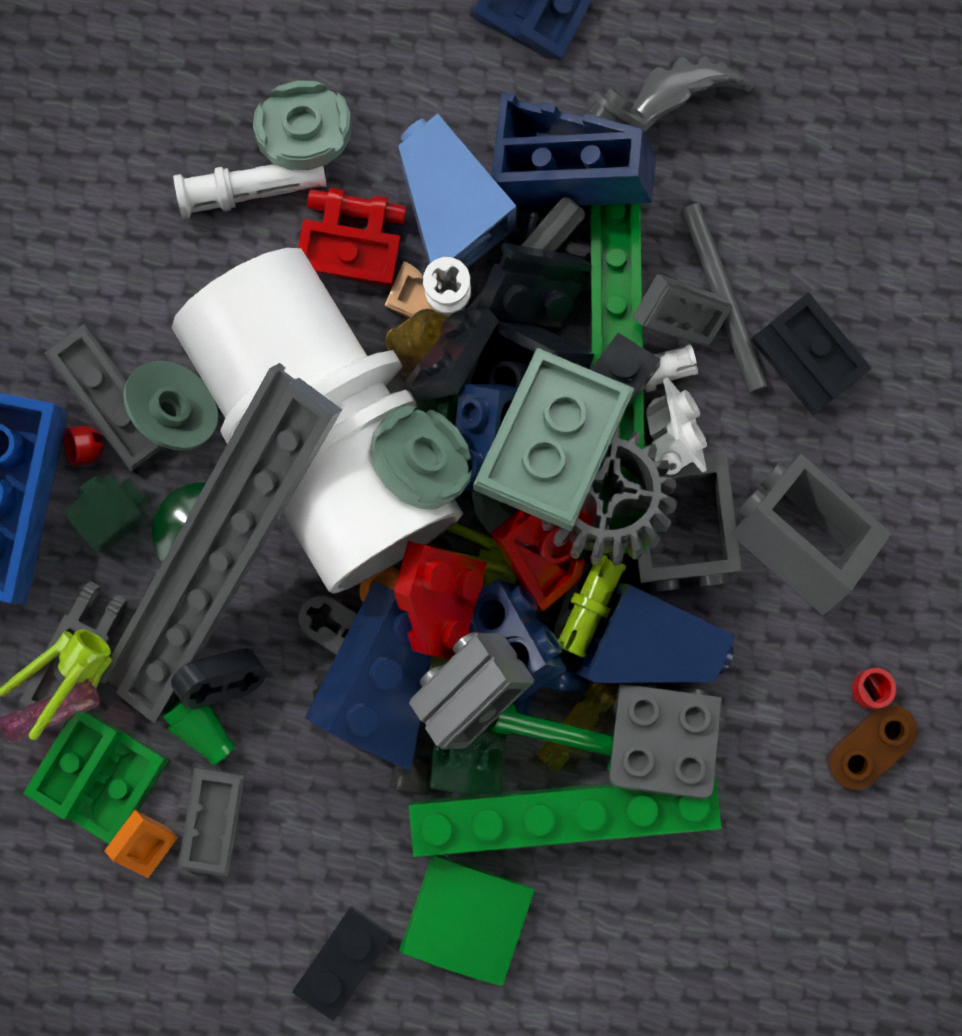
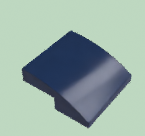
[469,0,592,60]

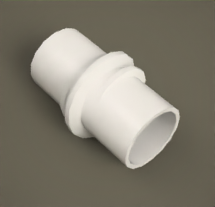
[172,248,463,594]

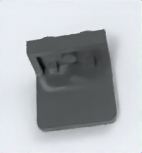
[609,682,722,799]

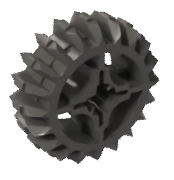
[541,427,677,566]

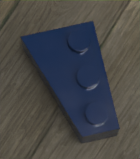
[491,91,656,208]
[305,581,432,772]

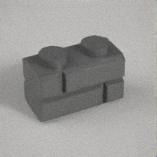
[409,632,534,749]

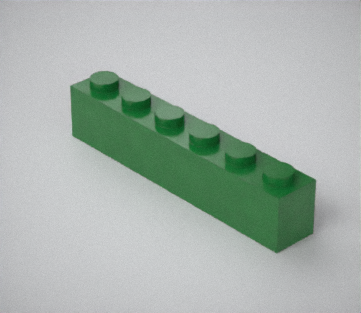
[409,776,721,857]

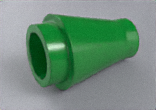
[162,700,235,766]

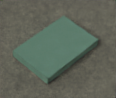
[473,348,634,531]

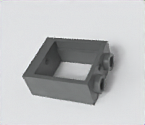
[634,451,742,592]
[731,454,892,615]

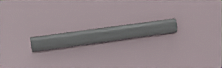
[681,203,768,393]

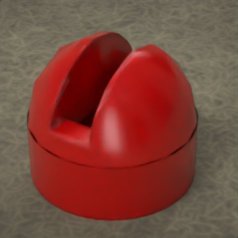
[63,426,104,467]
[851,668,896,710]

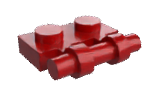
[298,188,407,288]

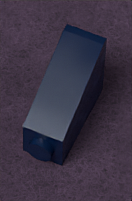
[574,583,736,683]

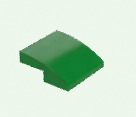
[23,706,170,844]
[399,855,535,986]

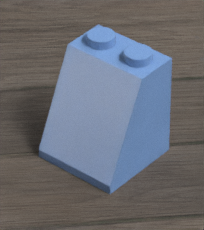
[398,113,516,282]

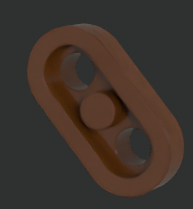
[827,705,918,790]

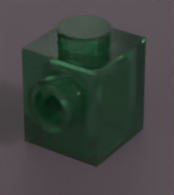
[62,473,149,553]

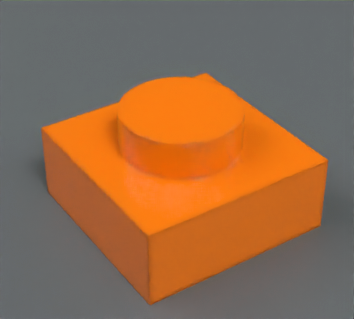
[104,810,178,878]

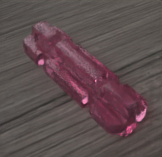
[0,681,100,742]

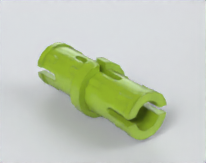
[558,555,626,658]

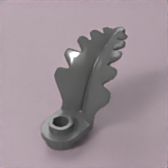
[589,57,754,133]

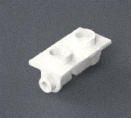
[646,377,707,475]

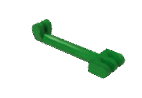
[486,704,613,771]

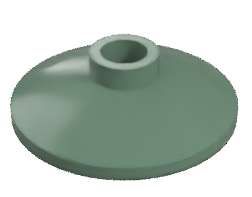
[123,361,218,450]

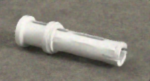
[173,164,327,219]
[423,257,471,323]

